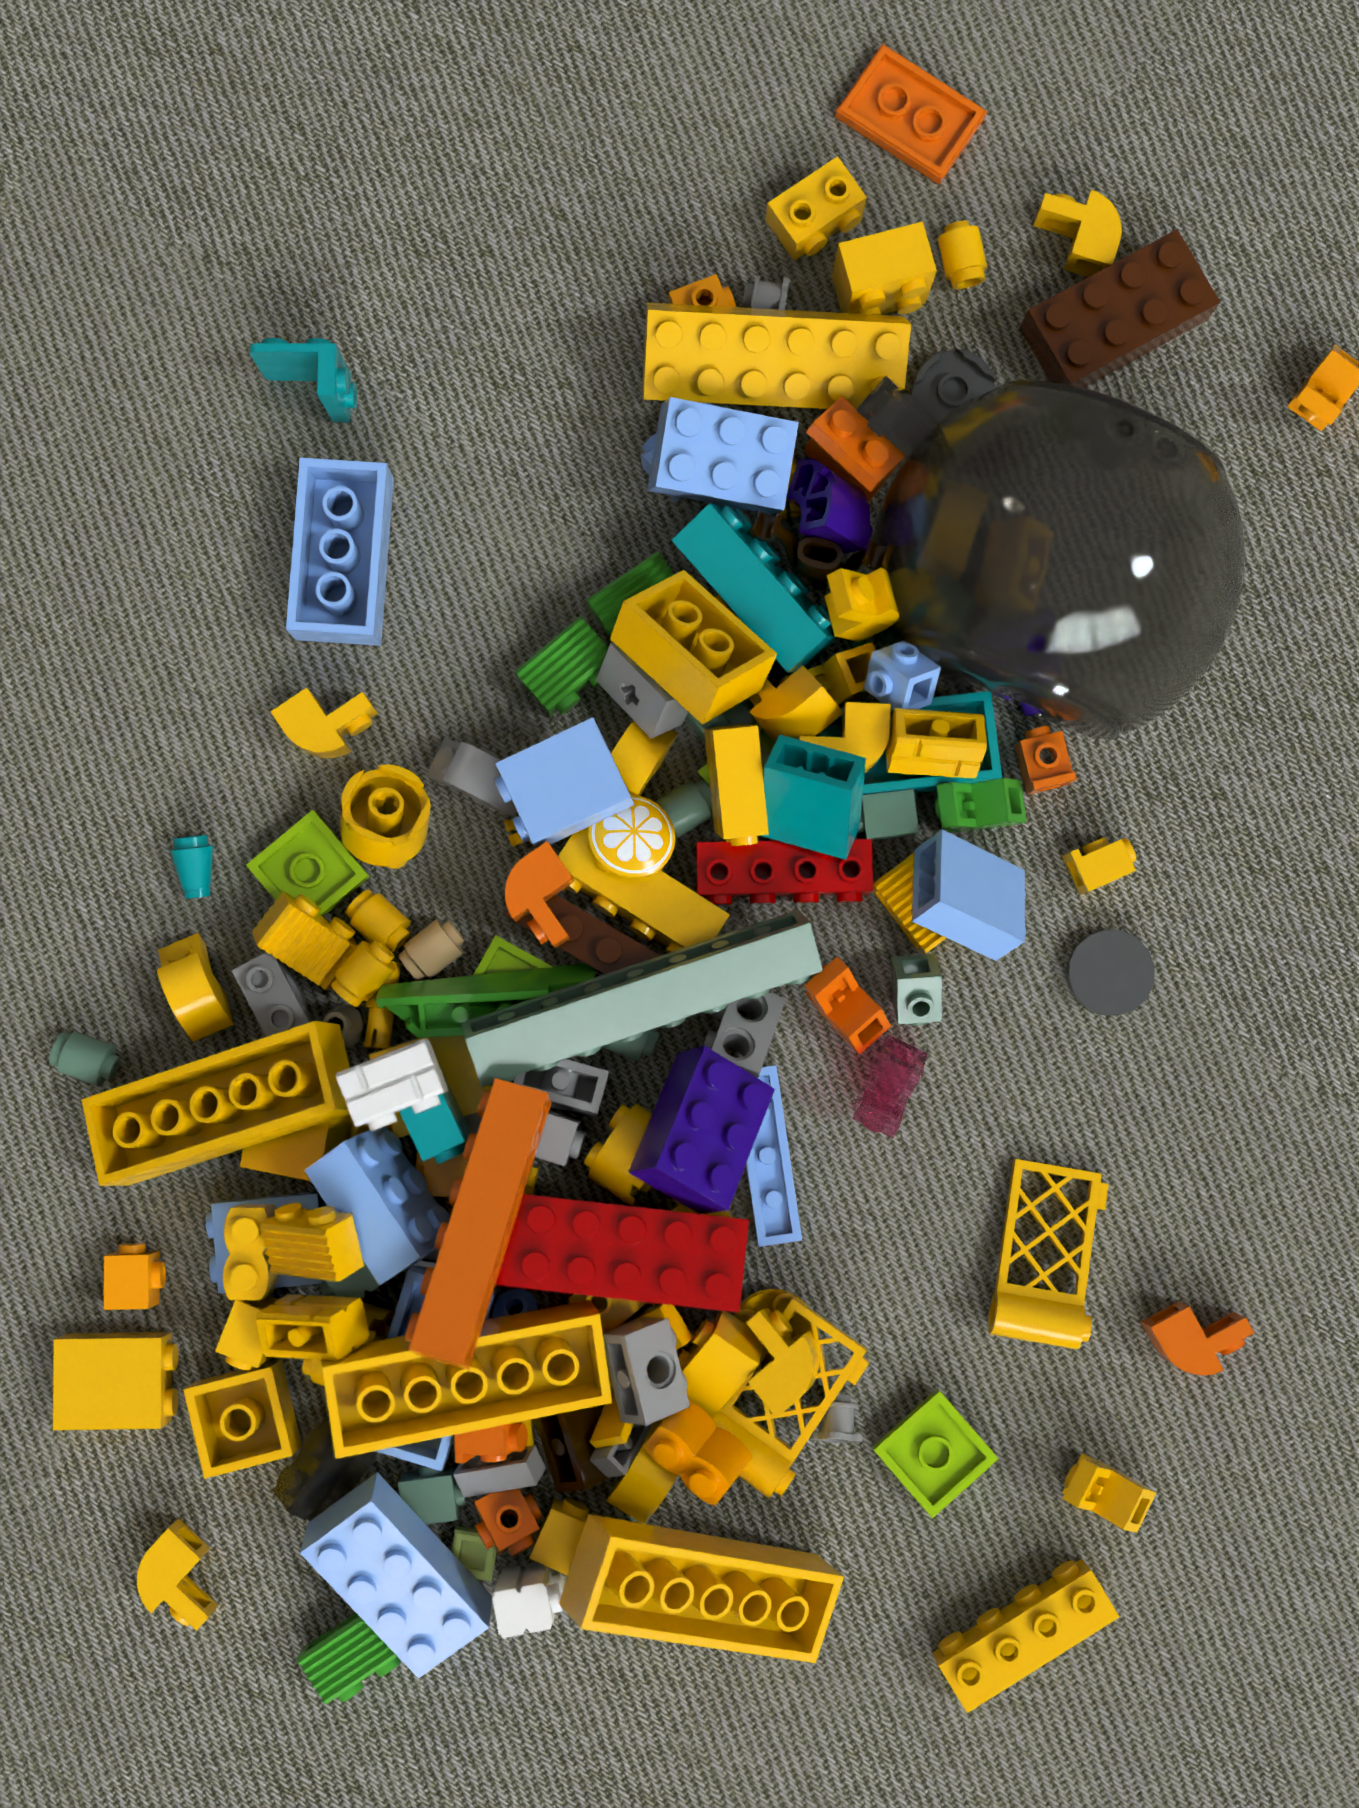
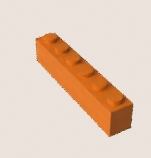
[405,1078,552,1370]

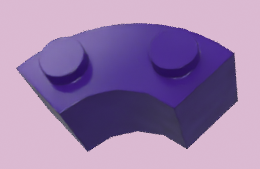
[786,459,873,554]

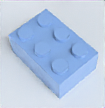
[647,397,799,514]
[304,1126,450,1285]

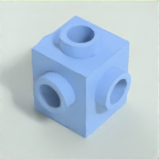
[864,641,941,711]

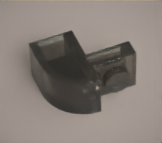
[856,376,939,457]

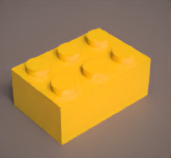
[610,570,778,725]

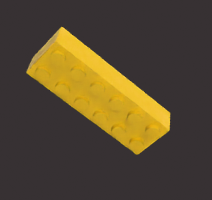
[642,302,911,413]
[81,1021,350,1186]
[321,1300,612,1459]
[559,1514,844,1663]

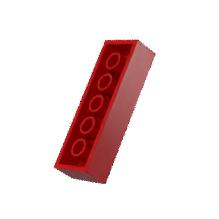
[495,1194,749,1313]

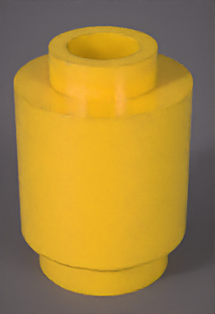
[937,220,988,290]
[345,889,411,952]
[331,940,396,1007]

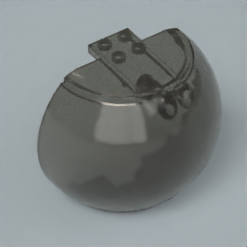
[871,380,1246,740]

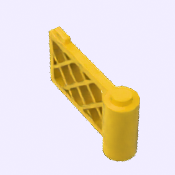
[988,1159,1109,1350]
[713,1297,870,1498]

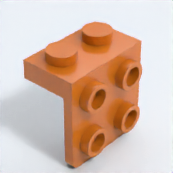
[804,396,906,503]

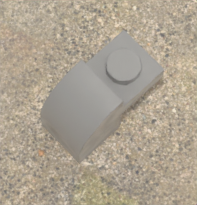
[426,738,517,818]

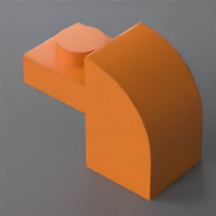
[505,841,574,949]
[804,956,891,1055]
[1140,1301,1254,1375]

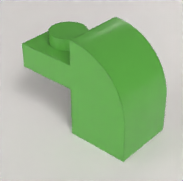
[935,778,1027,833]

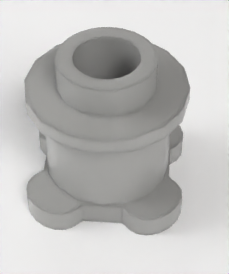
[742,275,790,310]
[809,1394,863,1443]

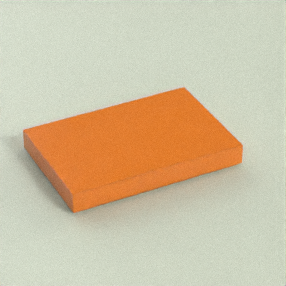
[835,43,988,185]

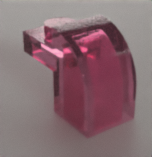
[853,1034,928,1138]

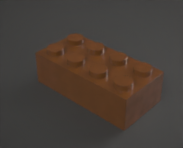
[1019,229,1220,400]

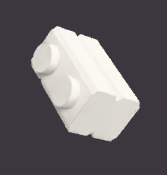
[336,1039,448,1131]
[492,1562,564,1638]

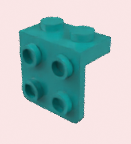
[249,338,358,423]

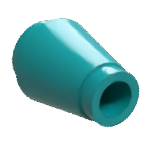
[169,835,213,899]

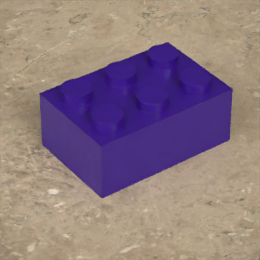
[628,1046,775,1214]

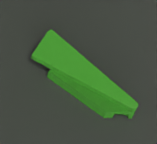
[376,963,596,1038]

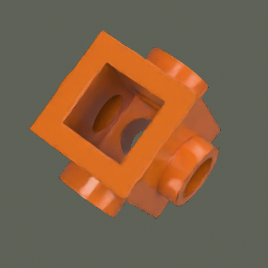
[474,1489,543,1557]

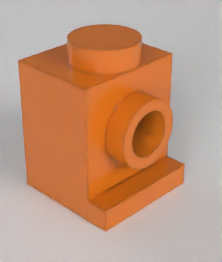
[1014,726,1077,795]
[454,1421,528,1463]

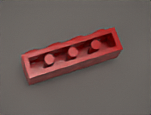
[696,839,873,906]

